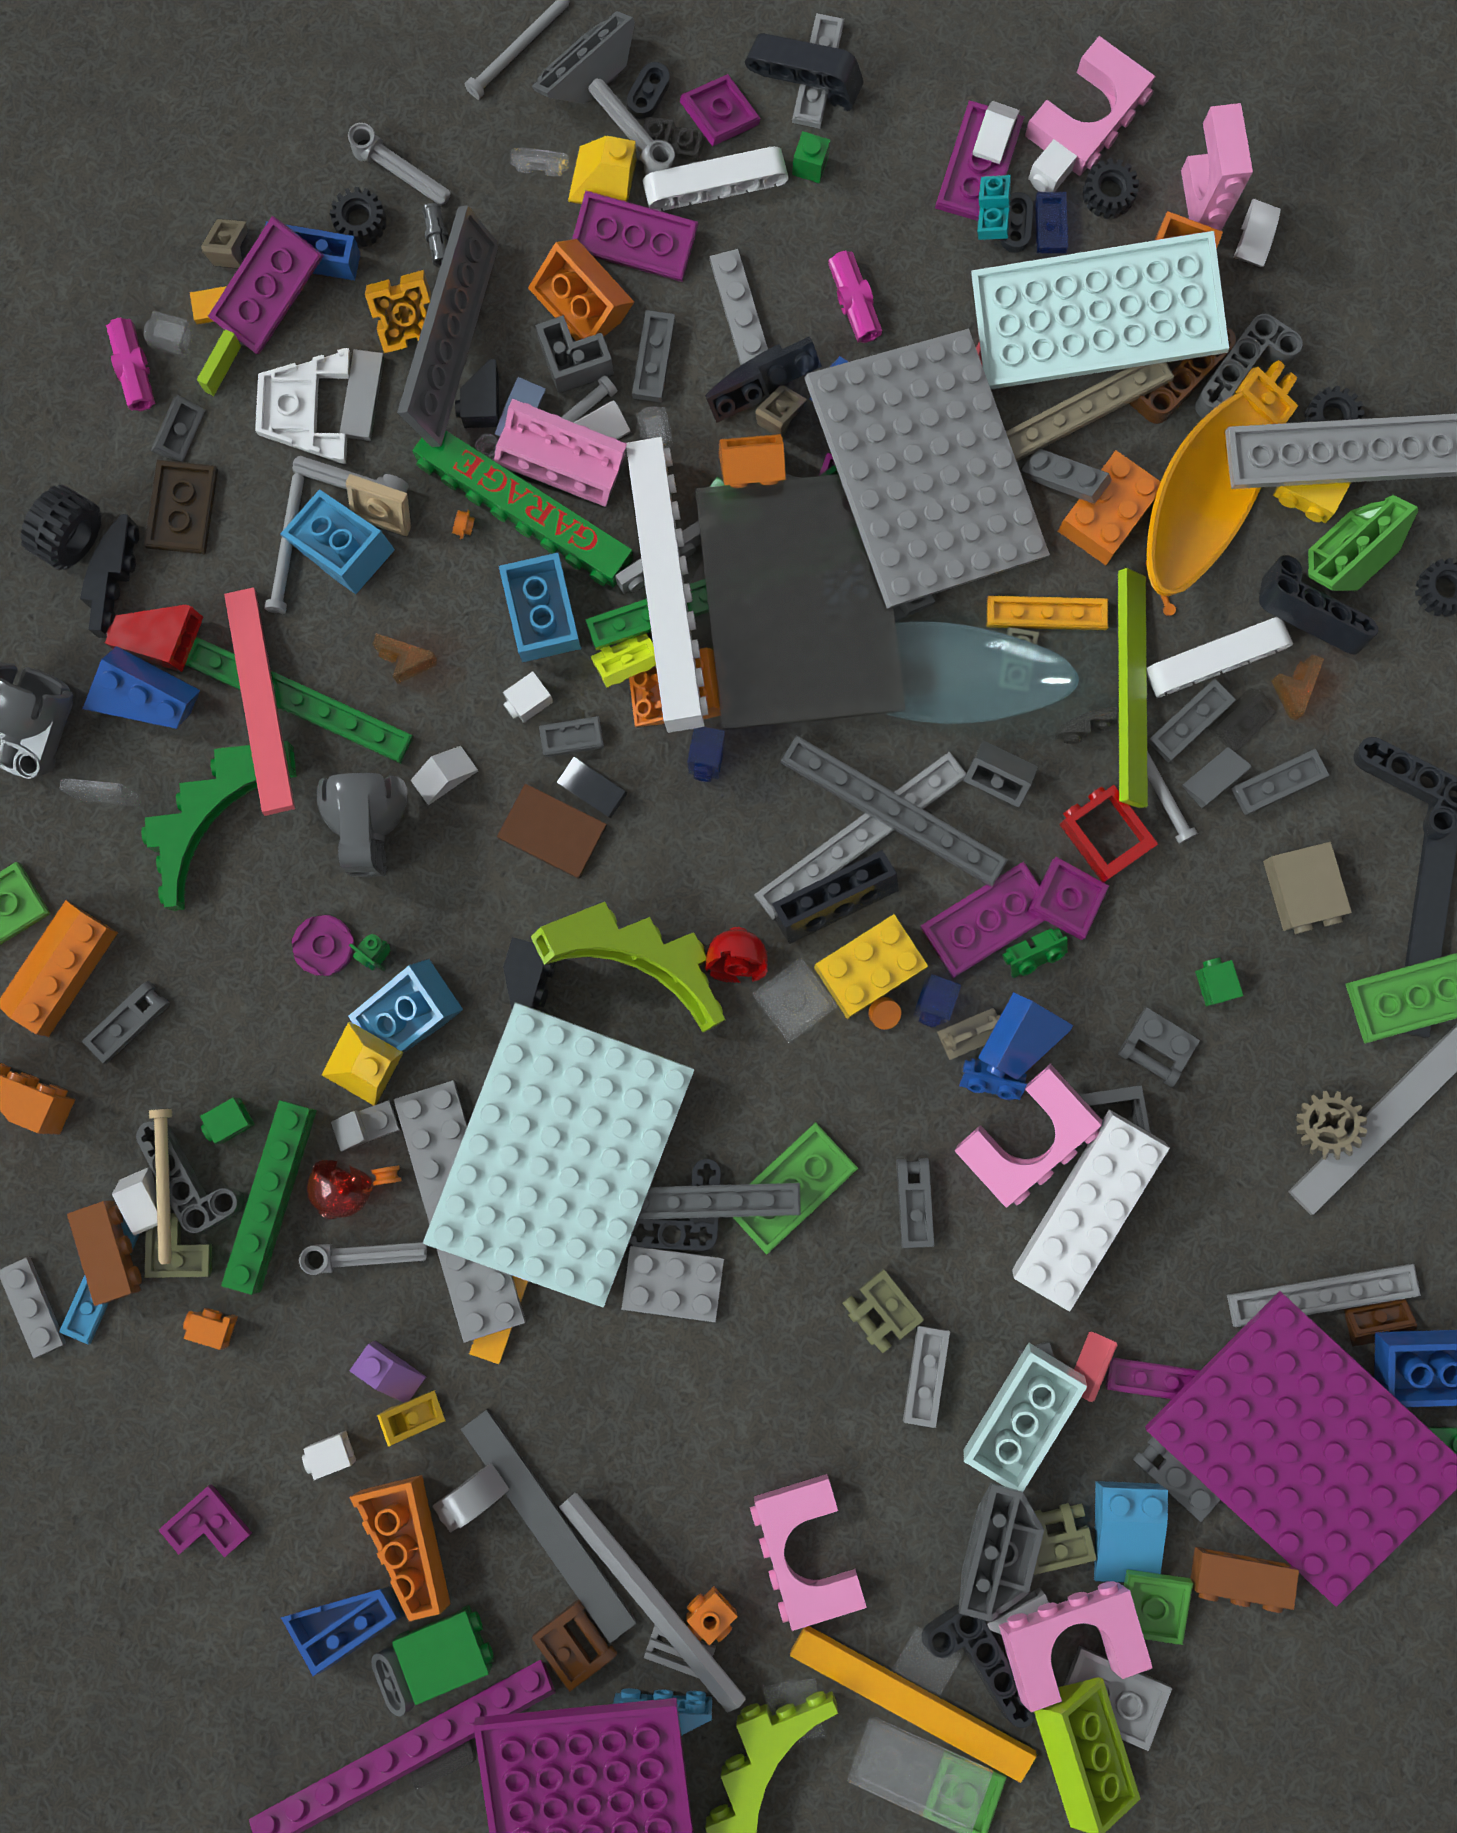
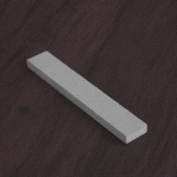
[1227,1264,1421,1327]

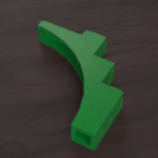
[141,741,297,911]

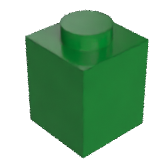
[792,131,830,183]
[1195,957,1243,1007]
[200,1097,255,1144]

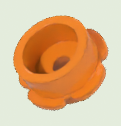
[452,510,475,539]

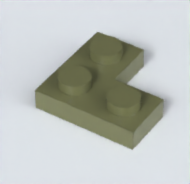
[145,1213,212,1278]

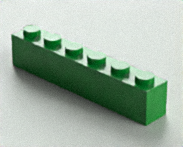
[221,1100,317,1295]

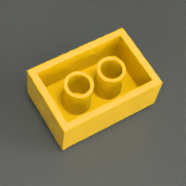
[814,914,928,1019]

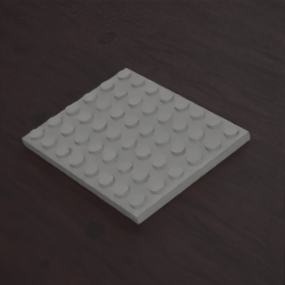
[804,329,1050,609]

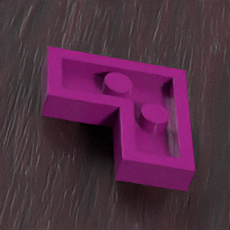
[159,1484,252,1558]

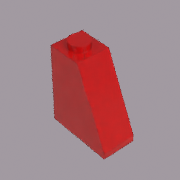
[105,604,204,672]

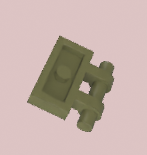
[842,1269,924,1353]
[1034,1503,1096,1575]

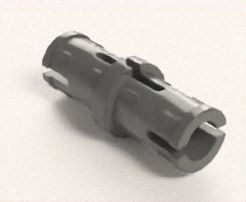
[422,203,449,267]

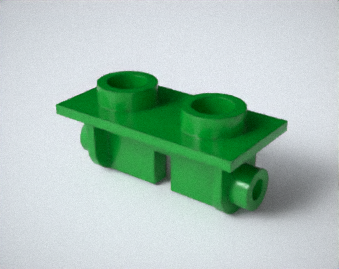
[1002,928,1068,978]
[349,934,390,971]

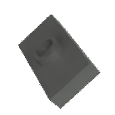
[539,716,604,757]

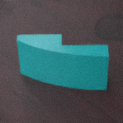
[977,175,1011,240]

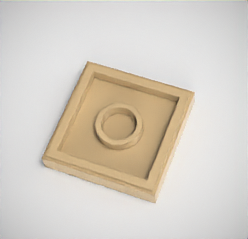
[346,474,411,536]

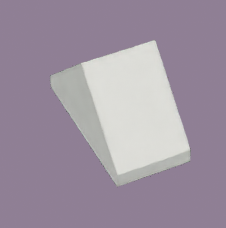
[972,101,1019,164]
[411,746,478,805]
[112,1167,157,1235]

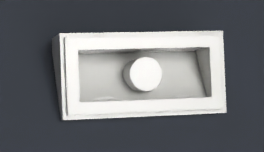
[573,400,630,440]

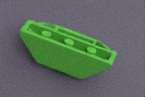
[1308,495,1418,591]

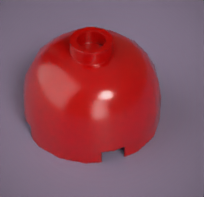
[705,927,768,983]

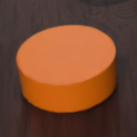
[868,997,901,1030]

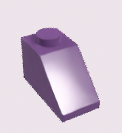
[350,1341,426,1403]

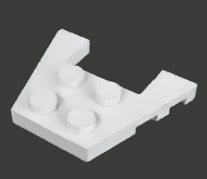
[255,348,351,464]

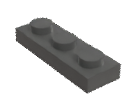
[632,310,675,403]
[1020,449,1112,504]
[1147,678,1236,763]
[1231,749,1330,815]

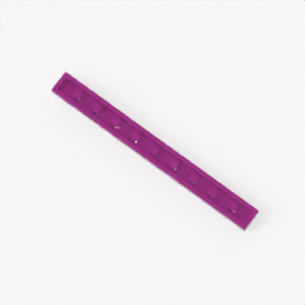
[249,1660,556,1833]

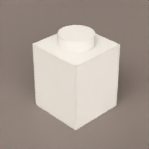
[1028,139,1077,196]
[503,672,553,723]
[302,1431,356,1480]

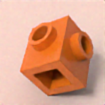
[686,1586,738,1646]

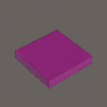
[680,74,761,147]
[1028,857,1109,940]

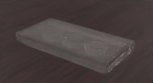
[847,1715,993,1833]

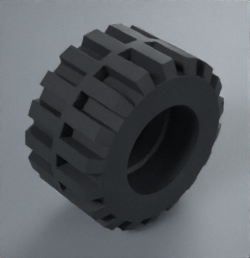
[21,485,102,570]

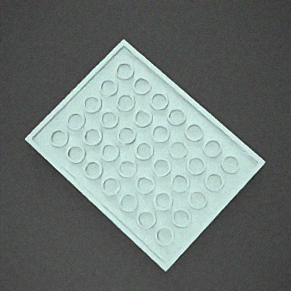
[423,1002,694,1307]

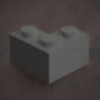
[535,315,614,393]

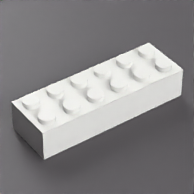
[1012,1110,1169,1312]

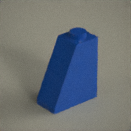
[978,992,1073,1080]

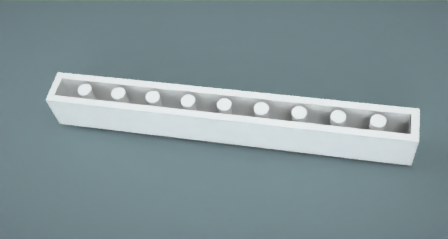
[626,437,709,733]

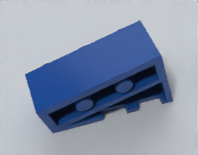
[83,646,200,729]
[281,1586,406,1676]

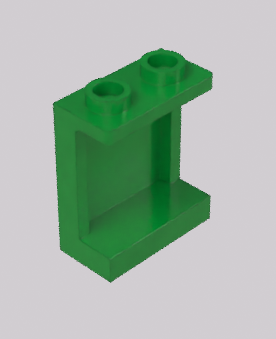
[392,1605,495,1705]

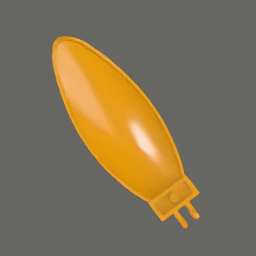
[1147,360,1298,596]

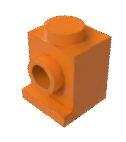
[183,1308,238,1350]

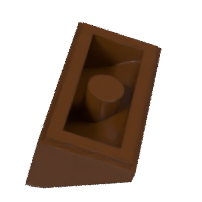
[1344,1298,1417,1347]

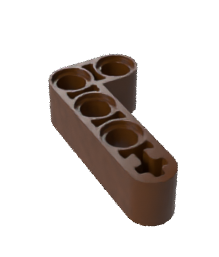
[1129,327,1236,424]

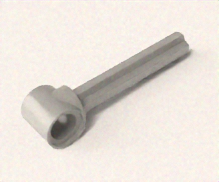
[588,78,675,175]
[348,123,451,206]
[292,456,409,493]
[299,1242,427,1275]

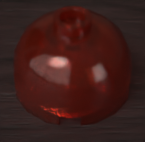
[307,1160,373,1219]

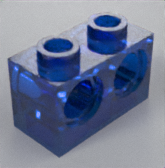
[687,727,725,782]
[913,974,961,1028]

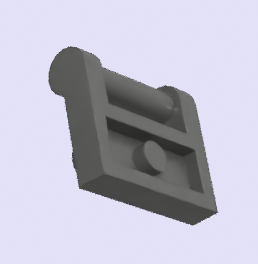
[1118,1007,1200,1088]

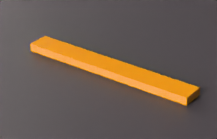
[790,1626,1036,1783]

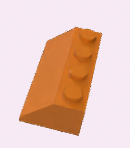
[0,900,118,1037]

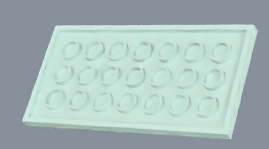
[971,231,1229,389]

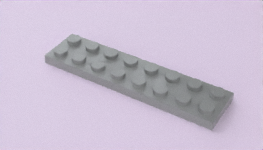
[1225,414,1457,489]
[394,1080,526,1343]

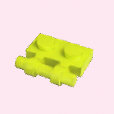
[591,633,656,688]

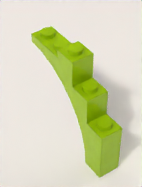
[531,902,725,1032]
[705,1691,838,1833]

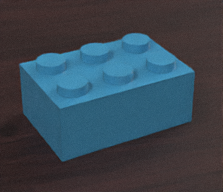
[499,553,581,662]

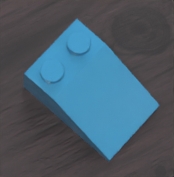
[280,489,395,594]
[348,959,463,1052]
[1094,1481,1168,1582]

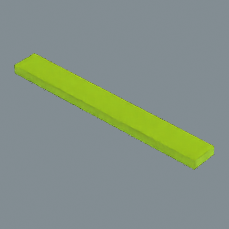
[1118,568,1148,808]

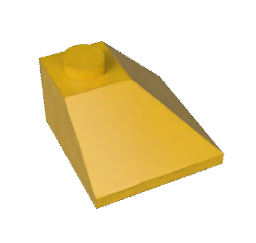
[568,136,637,204]
[322,1022,404,1106]

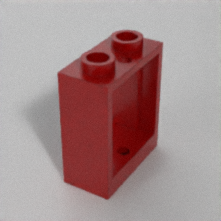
[1059,785,1158,883]

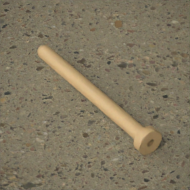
[149,1109,172,1264]

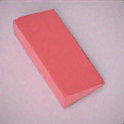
[1074,1332,1117,1402]

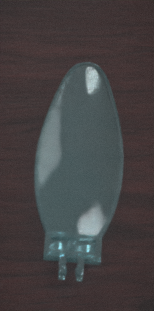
[784,622,1079,724]

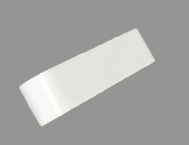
[643,146,789,211]
[1147,617,1293,698]

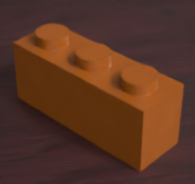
[67,1200,142,1306]
[1191,1547,1299,1613]

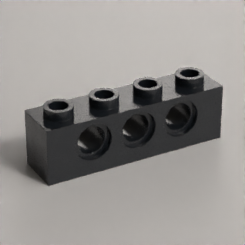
[772,850,899,944]

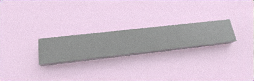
[754,752,966,920]
[1288,1024,1457,1215]
[559,1493,746,1713]

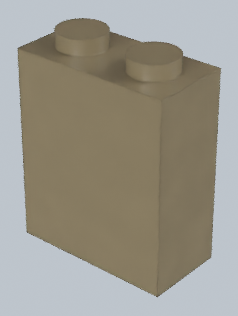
[1263,842,1352,934]

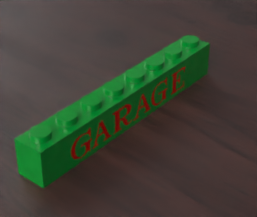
[412,431,633,588]

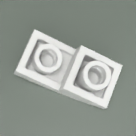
[1233,199,1281,267]

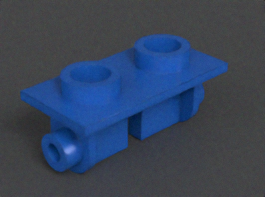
[959,1058,1027,1100]

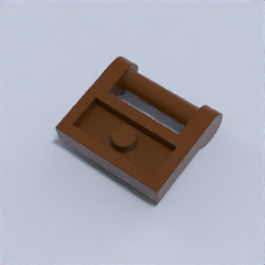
[531,1599,618,1692]

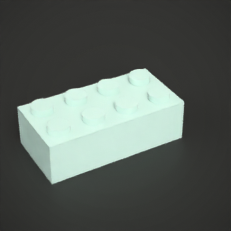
[964,1343,1087,1492]

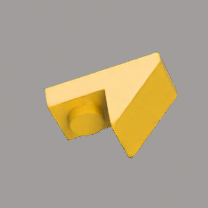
[377,1391,445,1446]

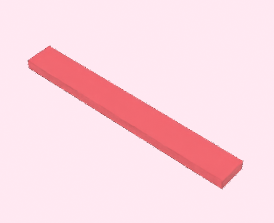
[224,587,295,816]

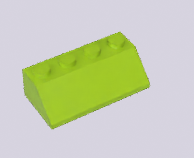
[1034,1677,1140,1833]

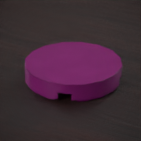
[292,915,354,976]

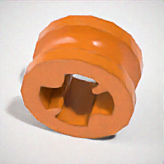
[371,1165,402,1186]

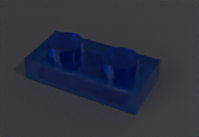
[1035,192,1068,253]

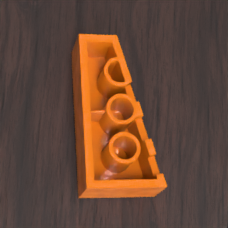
[350,1475,451,1621]

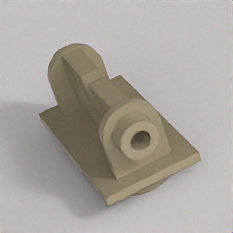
[937,1008,1000,1060]

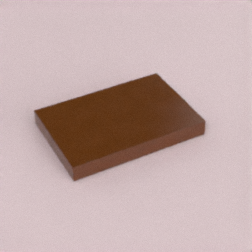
[497,784,607,879]

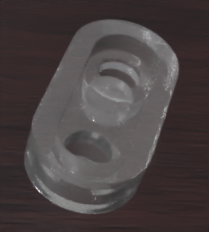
[510,148,569,176]

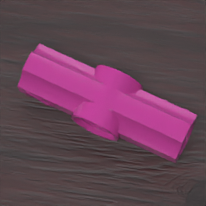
[828,250,882,343]
[106,317,155,411]

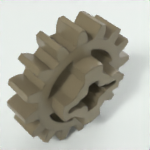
[1296,1091,1367,1160]

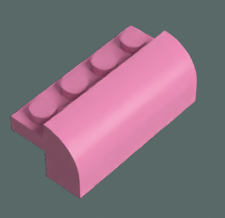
[494,399,627,507]

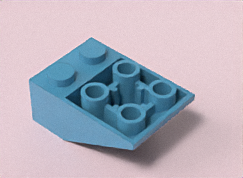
[613,1688,712,1735]

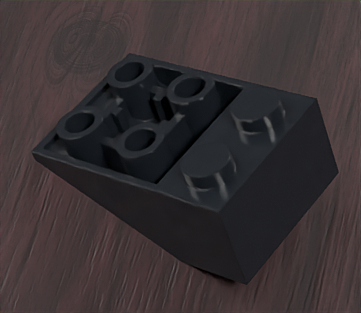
[503,937,557,1010]

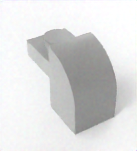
[432,1463,510,1533]

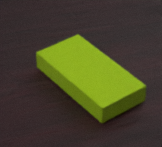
[197,329,241,396]

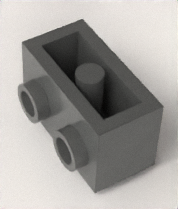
[963,740,1038,807]

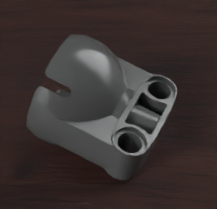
[0,662,73,779]
[317,773,407,877]

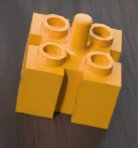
[365,270,431,354]

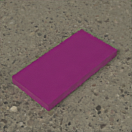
[935,100,1024,221]
[572,190,699,282]
[208,216,324,354]
[920,861,1045,978]

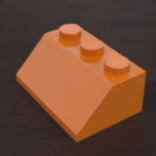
[528,239,634,341]

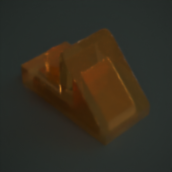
[372,633,438,684]
[1271,654,1324,721]

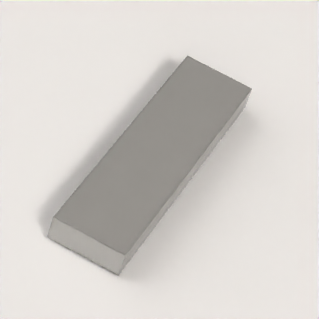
[792,13,844,129]

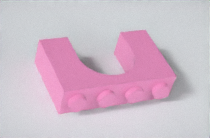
[1025,36,1155,176]
[1181,103,1253,231]
[955,1064,1102,1208]
[750,1474,867,1631]
[999,1581,1153,1712]

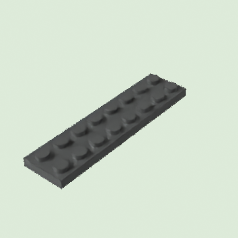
[397,205,499,447]

